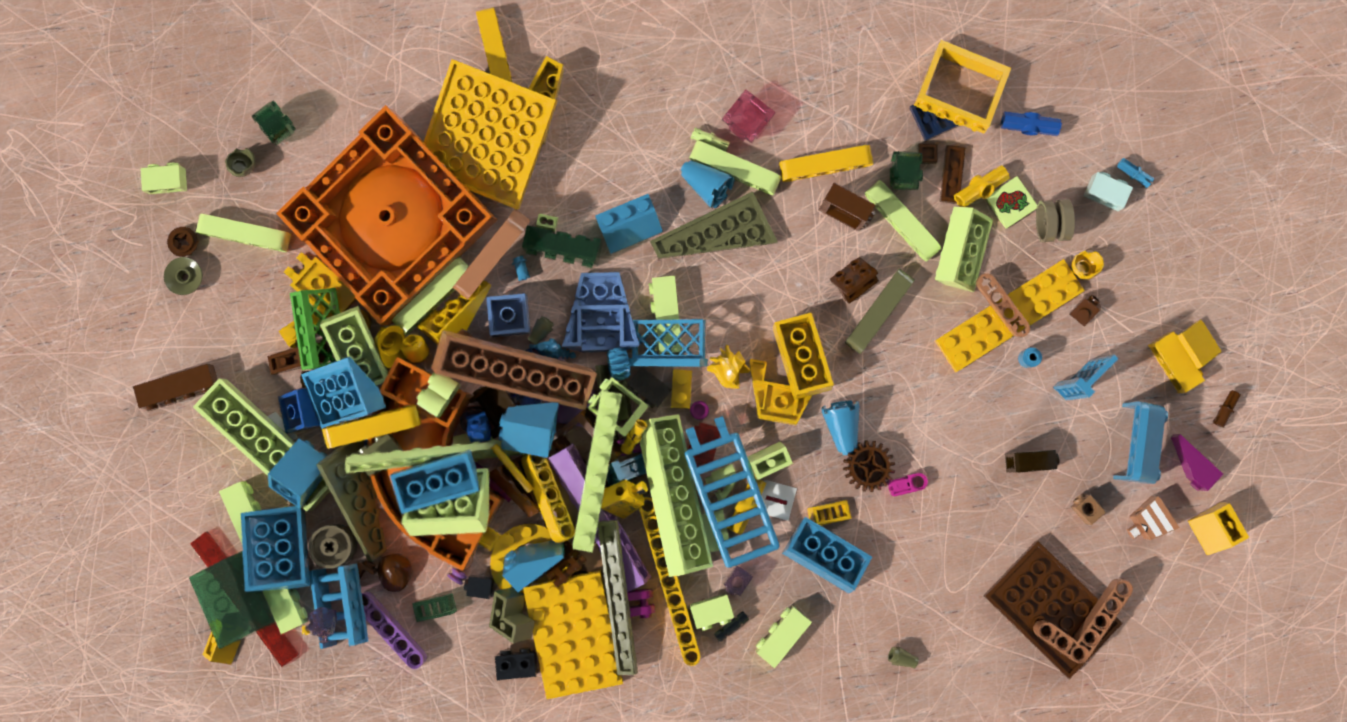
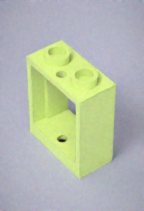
[587,378,649,437]

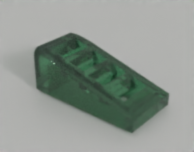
[412,593,457,622]

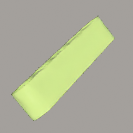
[689,141,782,195]
[865,180,941,262]
[196,214,291,252]
[392,257,469,335]

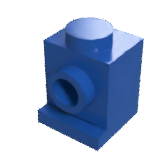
[466,412,491,443]

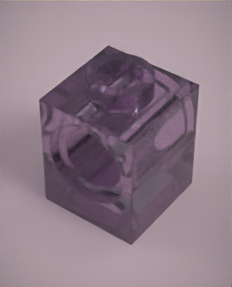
[723,565,753,596]

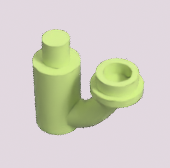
[705,464,736,501]

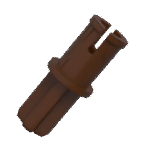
[1212,390,1241,428]

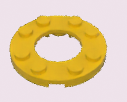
[490,524,568,602]

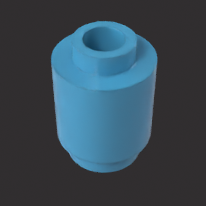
[1018,348,1042,368]

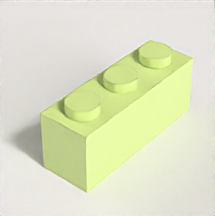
[755,606,812,668]

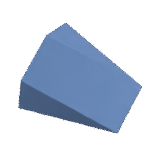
[562,272,639,353]

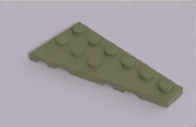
[650,191,778,259]
[316,440,387,562]

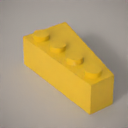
[528,56,564,145]

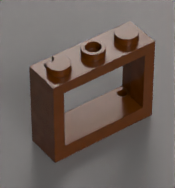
[819,183,876,231]
[552,408,623,466]

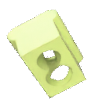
[536,214,558,232]

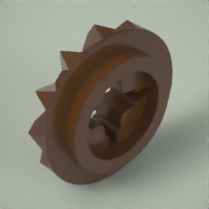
[167,227,199,257]

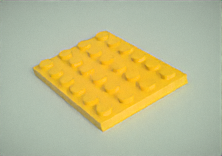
[523,571,623,699]

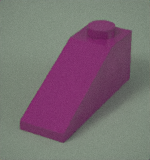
[1171,434,1223,491]

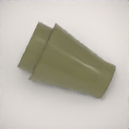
[528,316,554,345]
[888,646,919,669]

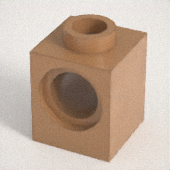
[1071,494,1106,525]

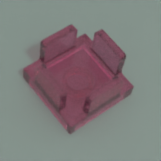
[722,89,776,144]

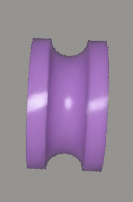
[447,567,467,585]

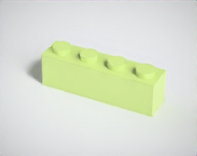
[649,276,682,355]

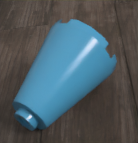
[681,160,735,209]
[821,401,860,455]

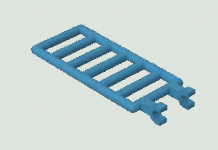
[684,416,780,568]

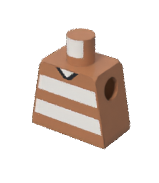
[1127,496,1180,540]

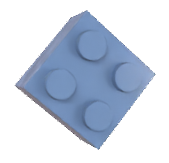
[486,293,531,337]

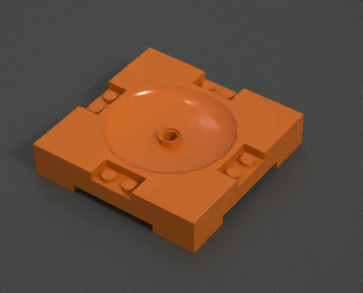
[276,105,498,326]

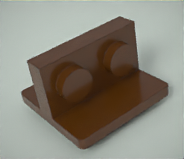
[830,257,879,304]

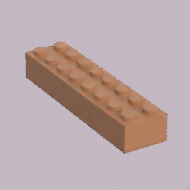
[432,330,597,410]

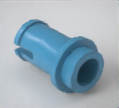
[512,256,530,281]

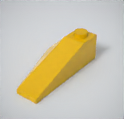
[417,280,491,346]

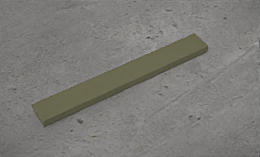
[598,520,638,675]

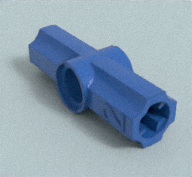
[1001,111,1062,136]

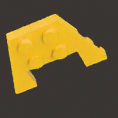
[749,359,812,426]

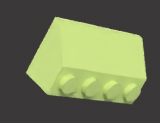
[935,207,993,292]

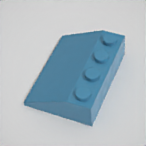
[301,357,386,429]
[241,506,310,592]

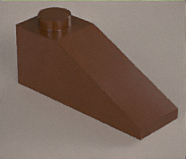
[267,343,327,375]

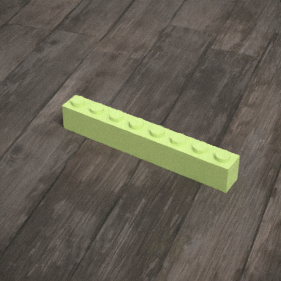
[572,391,622,552]
[219,481,308,634]

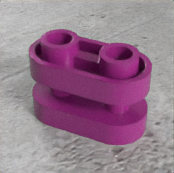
[628,588,655,620]

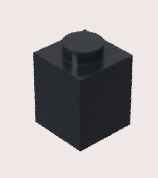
[464,575,494,599]

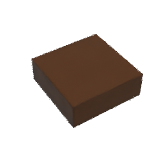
[917,144,938,164]

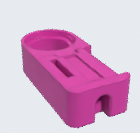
[887,473,928,497]

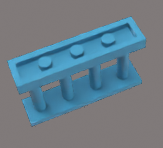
[309,563,369,649]

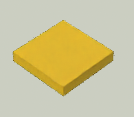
[1177,319,1222,369]

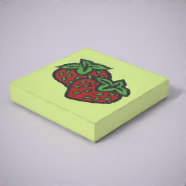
[985,176,1037,229]

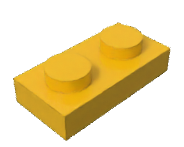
[671,369,692,409]

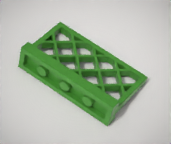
[290,288,340,370]

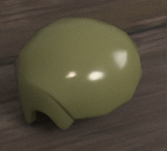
[225,148,256,177]

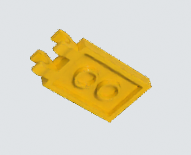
[284,252,356,318]

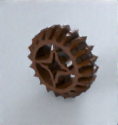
[843,440,895,492]

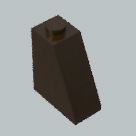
[1005,450,1059,473]

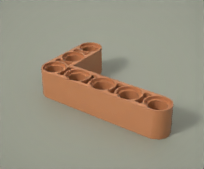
[452,209,530,300]
[1033,579,1133,663]

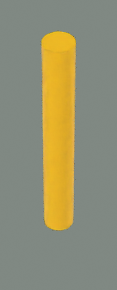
[491,443,534,493]

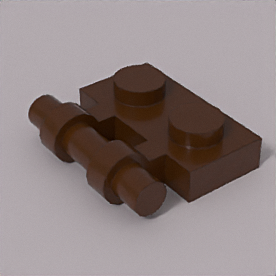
[544,540,587,588]

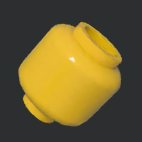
[401,334,429,363]

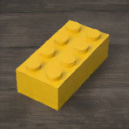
[773,312,834,400]

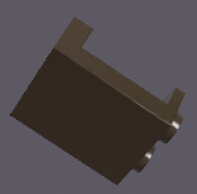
[469,386,521,439]

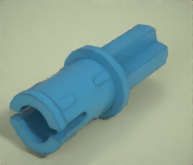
[1117,158,1154,188]

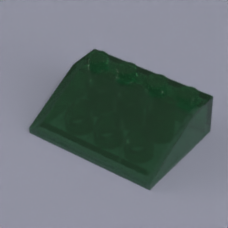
[189,551,276,649]

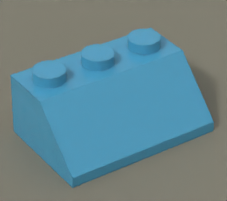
[595,194,663,254]

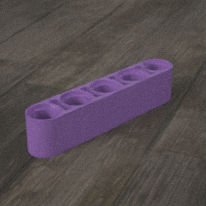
[362,591,427,669]

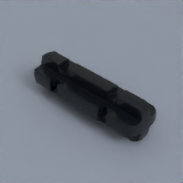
[714,612,749,642]

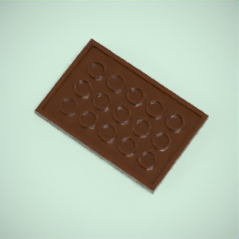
[983,540,1123,679]

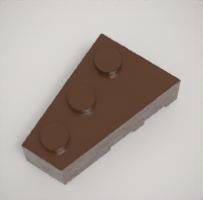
[489,454,550,518]

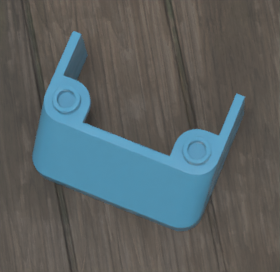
[1113,401,1168,484]

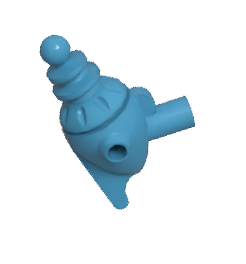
[529,338,576,359]

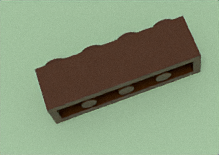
[133,364,218,411]

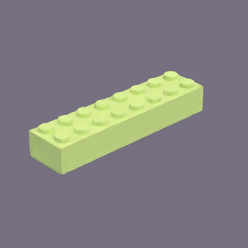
[193,378,330,511]
[640,414,713,577]

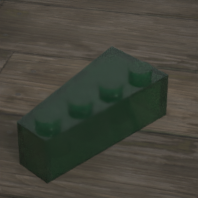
[522,225,602,269]

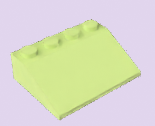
[402,468,489,536]

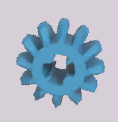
[607,348,630,381]

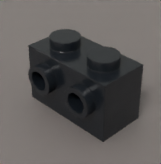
[495,648,538,680]

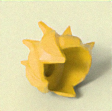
[707,345,750,389]

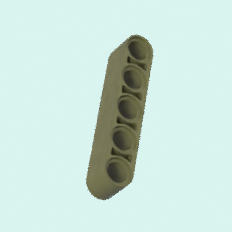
[845,268,915,354]

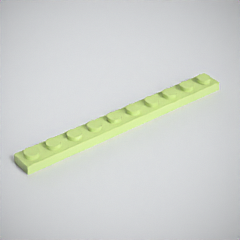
[345,440,525,473]

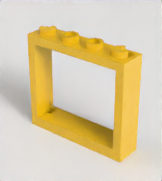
[914,40,1011,134]

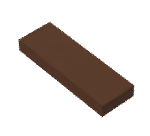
[939,145,966,204]

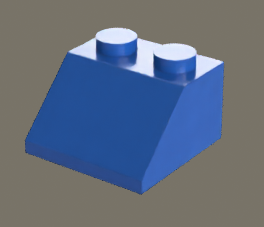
[278,388,320,434]

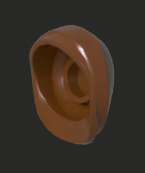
[378,554,412,592]

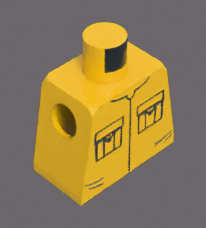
[601,480,648,519]

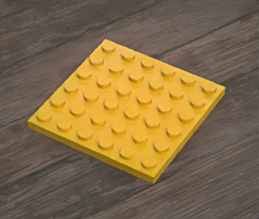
[424,59,558,210]

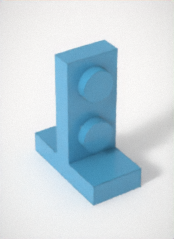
[606,454,647,486]

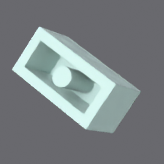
[1083,172,1133,211]

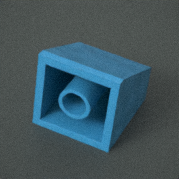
[499,402,559,458]
[268,439,328,509]

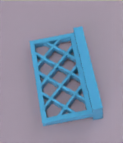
[629,319,708,367]
[1053,354,1119,401]

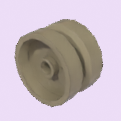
[1036,199,1075,243]
[308,524,358,568]

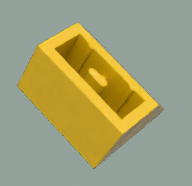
[1187,502,1249,555]

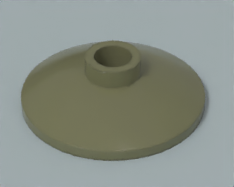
[164,257,203,295]

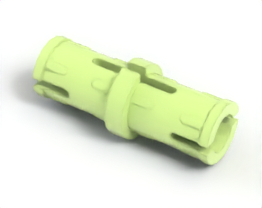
[691,127,730,152]

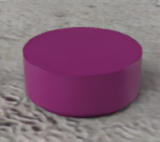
[690,401,709,420]

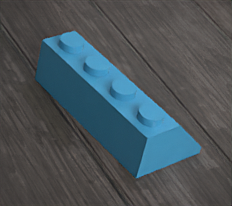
[390,449,479,514]
[782,517,872,594]

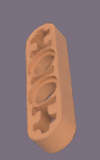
[976,273,1030,338]

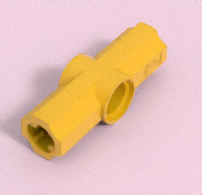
[954,165,1010,207]
[727,478,766,535]

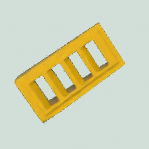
[807,500,852,526]

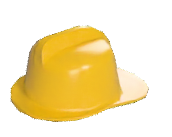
[375,325,406,369]

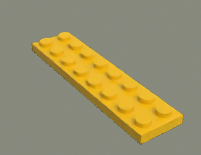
[935,259,1085,373]

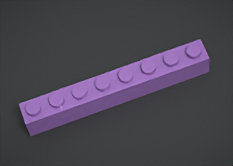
[548,443,651,593]

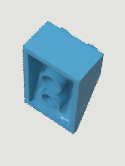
[503,540,564,592]

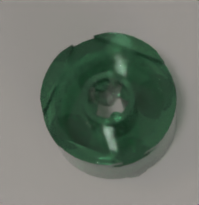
[251,100,296,146]
[890,151,923,190]

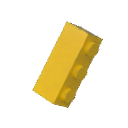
[1148,331,1205,394]

